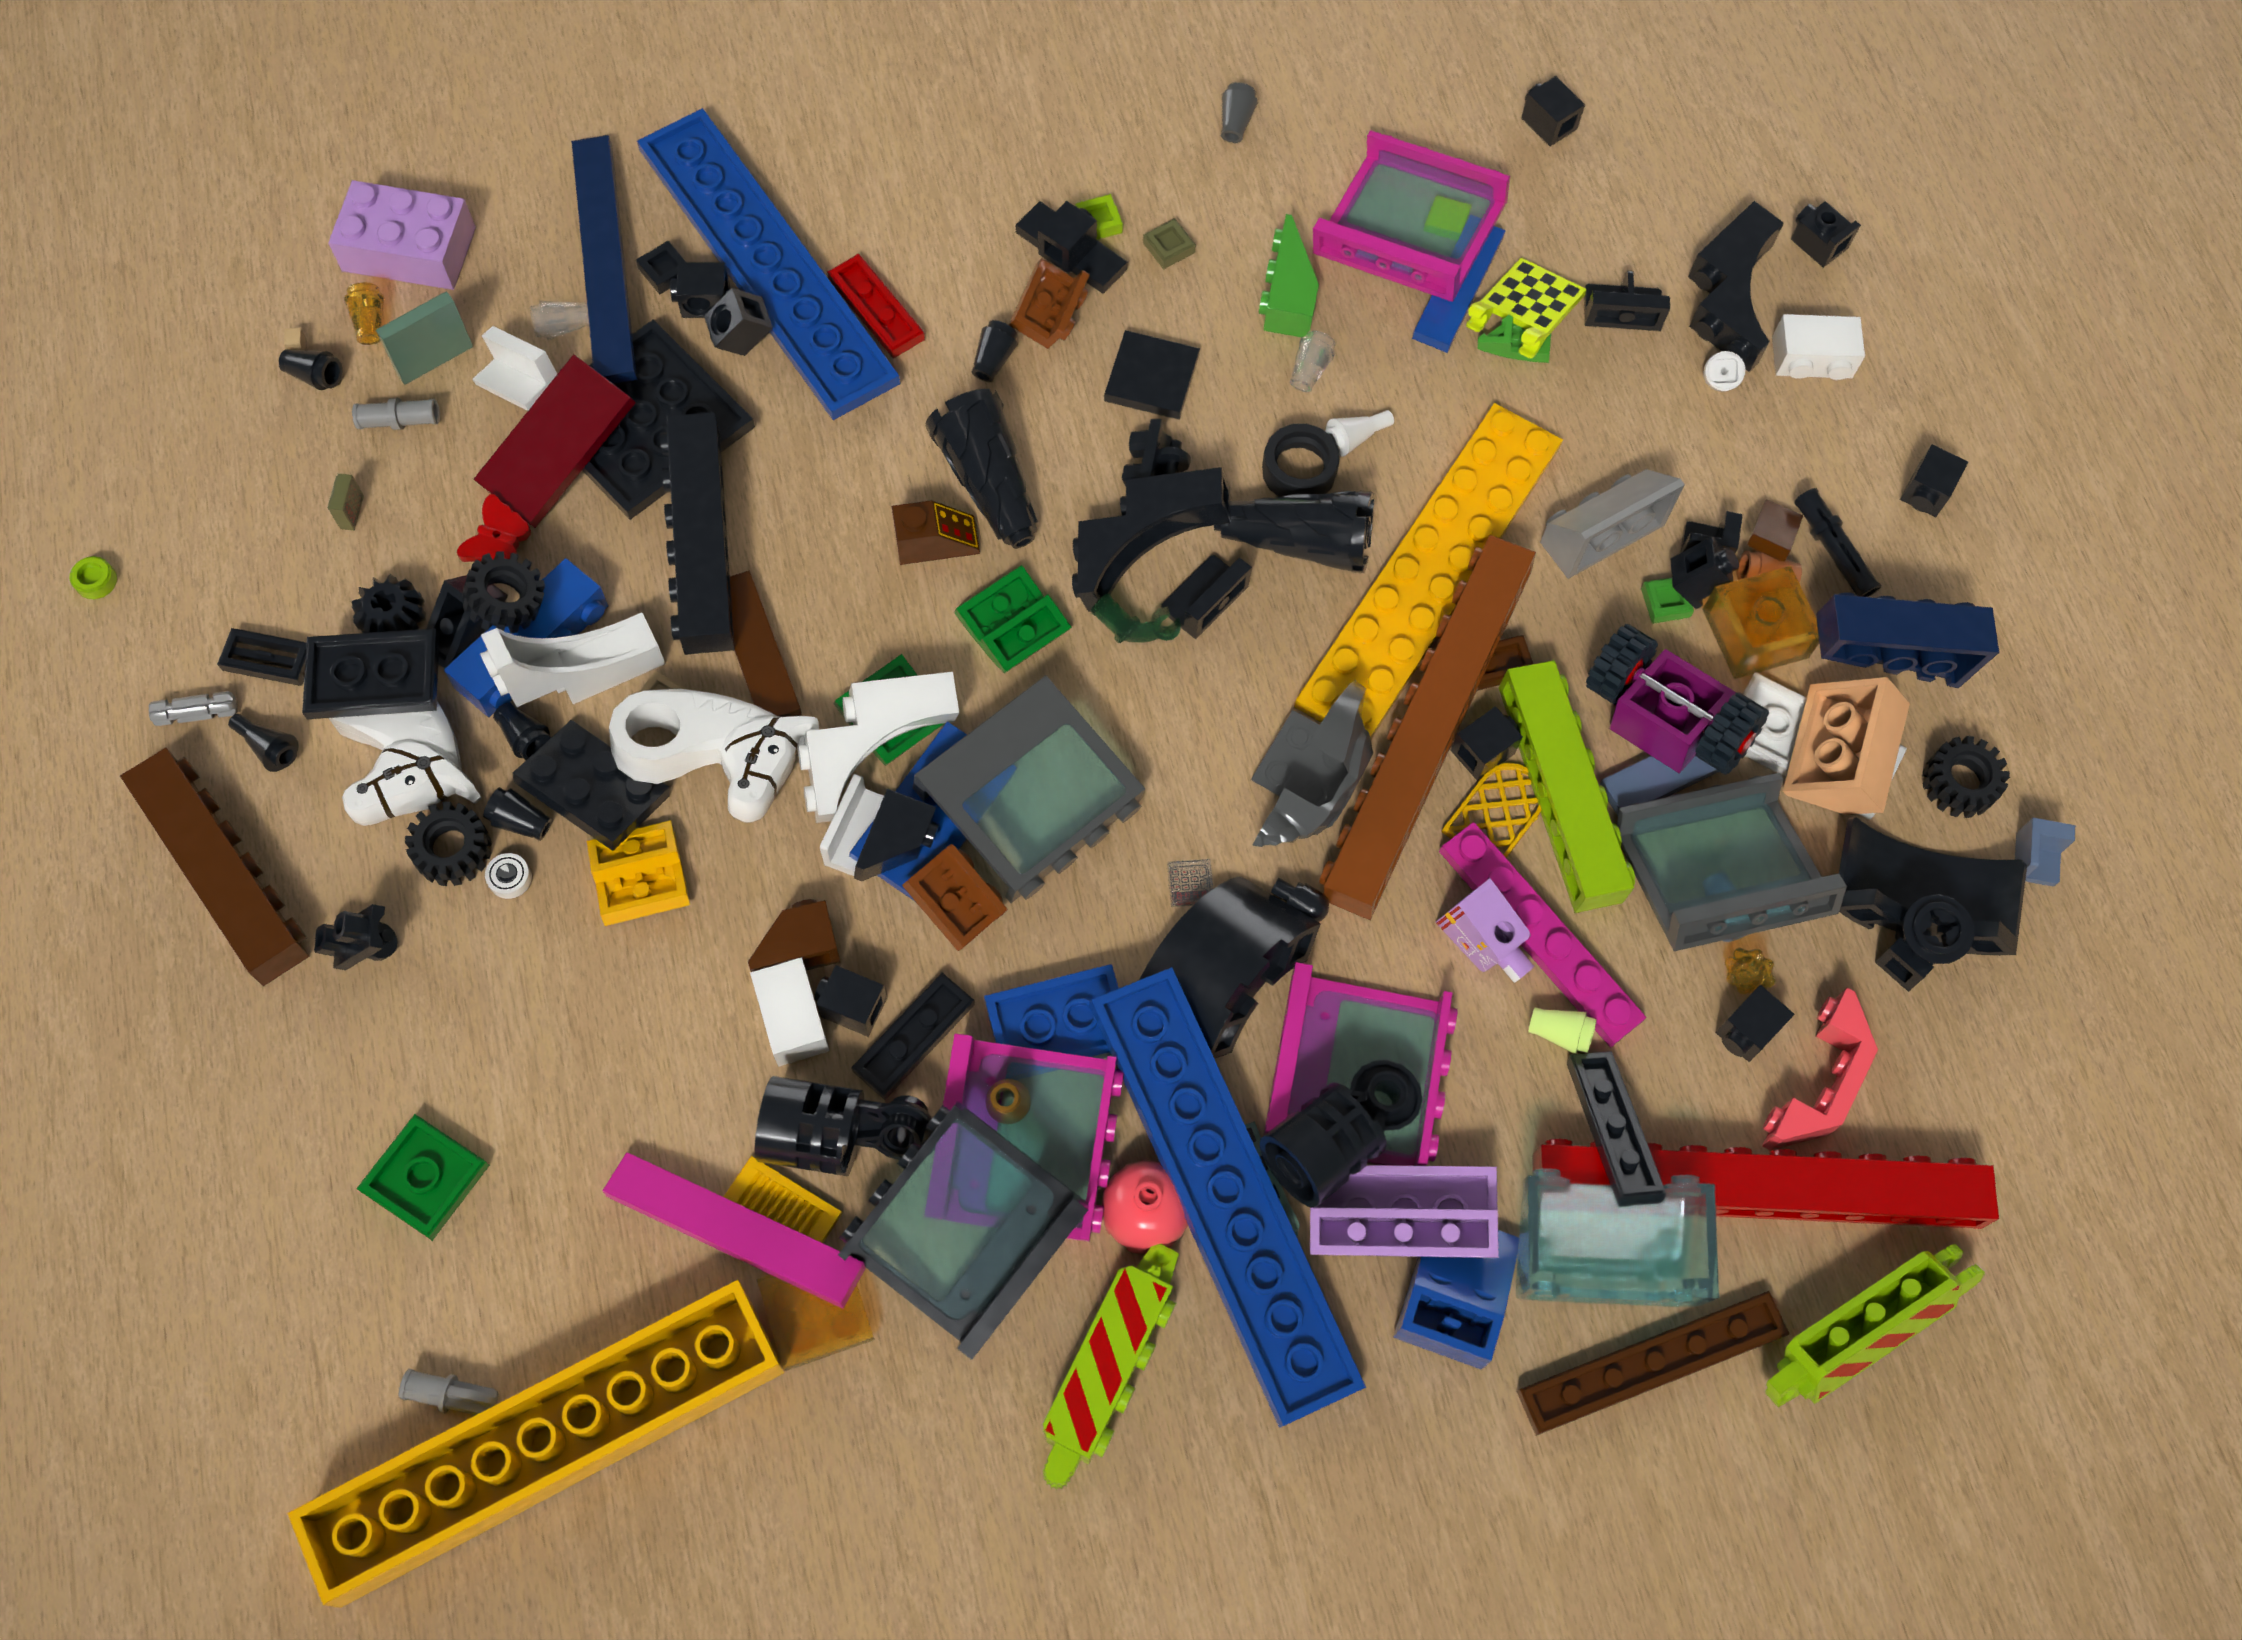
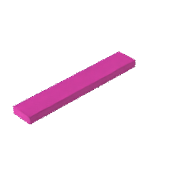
[602,1152,866,1309]

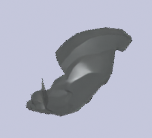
[1251,680,1373,847]

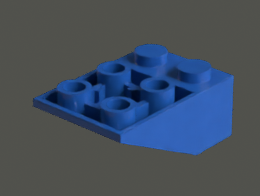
[1393,1230,1521,1370]

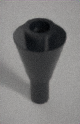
[228,714,298,772]

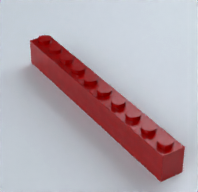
[1532,1139,1999,1229]

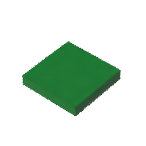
[356,1114,490,1241]

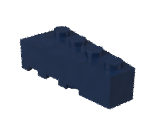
[1816,592,2000,689]

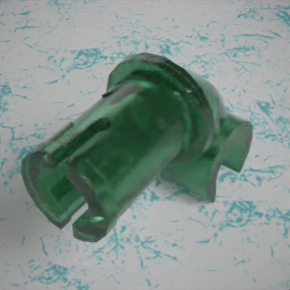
[1091,593,1181,643]

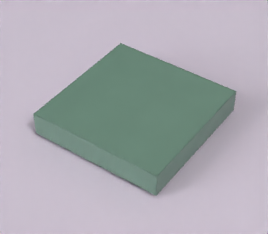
[376,291,473,385]

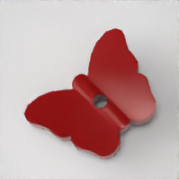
[457,494,531,562]

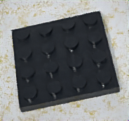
[582,320,755,520]

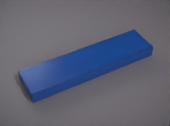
[1412,217,1506,353]

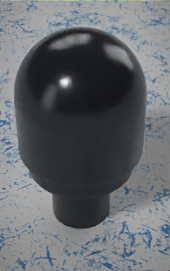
[1271,878,1329,922]

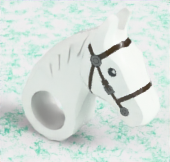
[609,689,819,823]
[329,702,481,826]

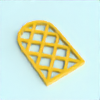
[1441,763,1541,858]

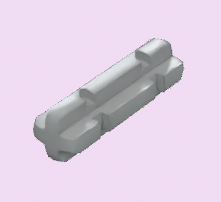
[149,691,237,726]

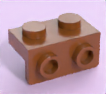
[1009,258,1090,349]
[902,844,1007,951]

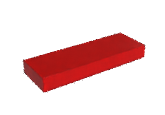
[827,254,925,359]

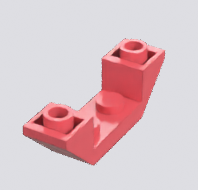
[1762,988,1878,1150]

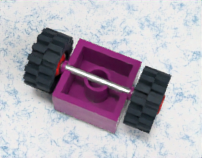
[1586,624,1769,775]

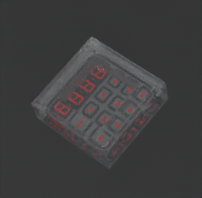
[1167,859,1213,907]

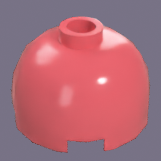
[1102,1160,1188,1254]

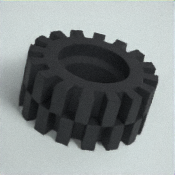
[462,551,545,634]
[1922,736,2010,818]
[405,802,492,886]

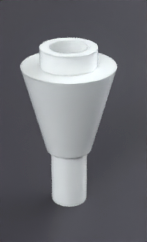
[1325,410,1394,457]

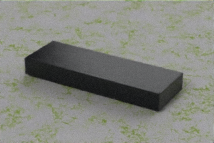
[1015,201,1128,294]
[851,973,975,1100]

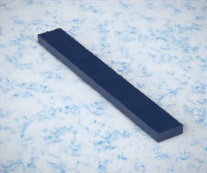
[571,135,637,384]

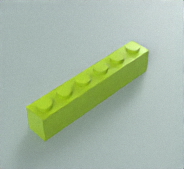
[1498,660,1635,913]

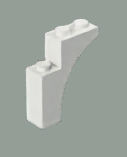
[480,612,665,707]
[798,672,959,823]

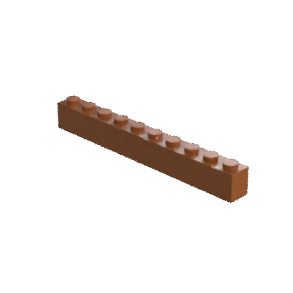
[1319,535,1536,921]

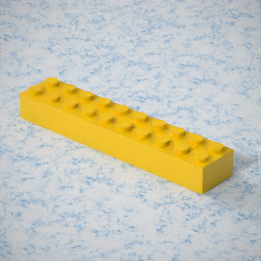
[287,1280,785,1608]

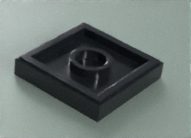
[1104,330,1200,420]

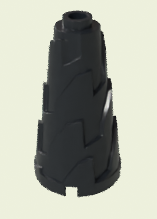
[925,388,1038,549]
[1214,490,1374,573]

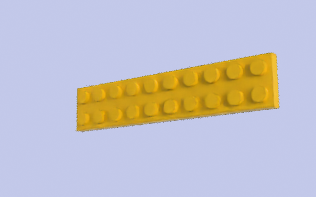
[1294,403,1563,739]

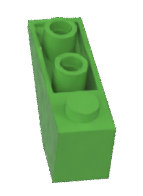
[1258,214,1319,339]

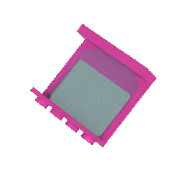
[1313,130,1510,302]
[1263,962,1458,1166]
[925,1033,1123,1242]

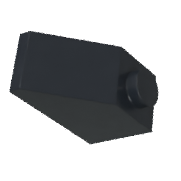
[426,575,508,669]
[854,789,940,881]

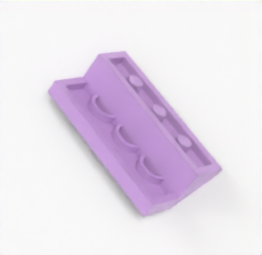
[1310,1165,1498,1258]

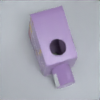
[1436,878,1534,983]

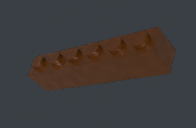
[120,748,310,987]

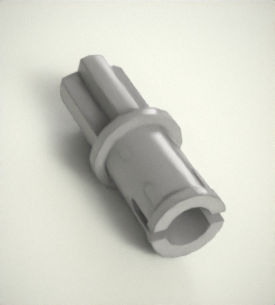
[399,1369,498,1415]

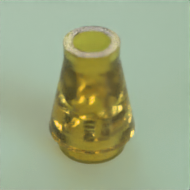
[344,282,384,345]

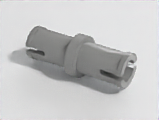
[352,398,440,430]

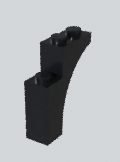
[1688,201,1784,372]
[1072,467,1231,612]

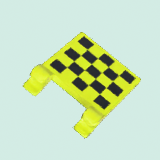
[1466,258,1587,359]

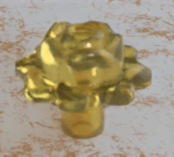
[1725,947,1776,995]

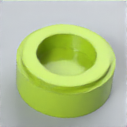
[69,556,117,599]

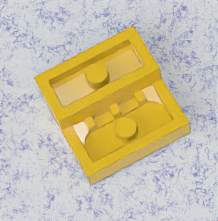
[587,820,690,926]

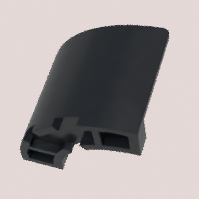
[1839,817,2027,955]
[1139,877,1321,1059]

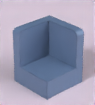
[2015,817,2076,887]

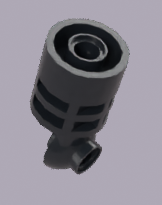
[1260,1060,1423,1208]
[755,1076,936,1176]

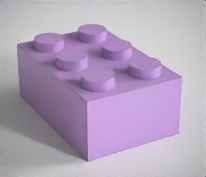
[328,180,476,290]

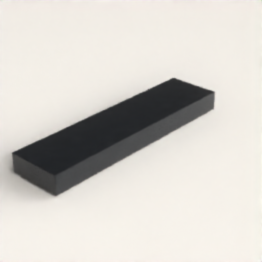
[1567,1051,1666,1207]

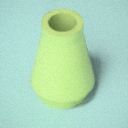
[1528,1007,1597,1054]

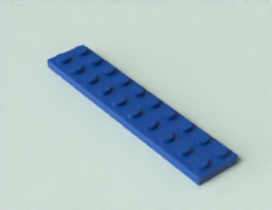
[637,108,900,420]
[1089,967,1366,1428]

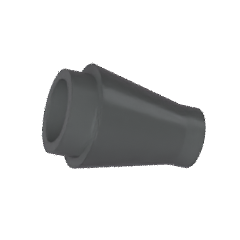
[1221,83,1258,143]

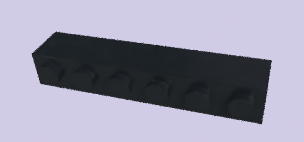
[660,412,735,655]

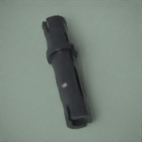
[1794,488,1881,597]

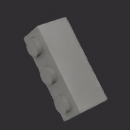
[1540,469,1685,579]

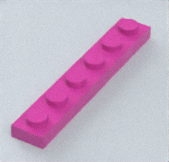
[1439,822,1647,1048]

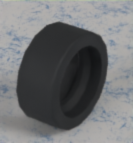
[1262,424,1340,497]

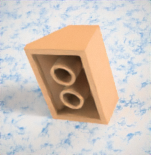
[1782,677,1910,815]

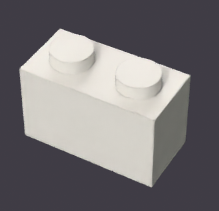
[1772,314,1865,380]

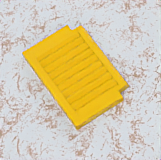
[723,1156,843,1243]

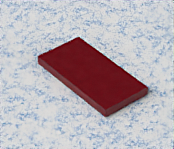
[473,354,636,528]

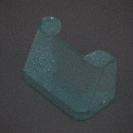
[1516,1169,1719,1307]

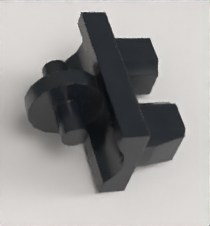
[1122,419,1191,486]
[314,904,398,971]

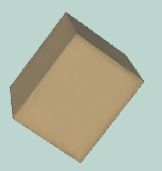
[284,328,307,350]

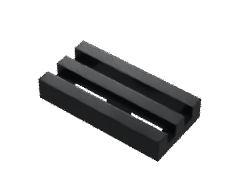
[217,628,307,686]

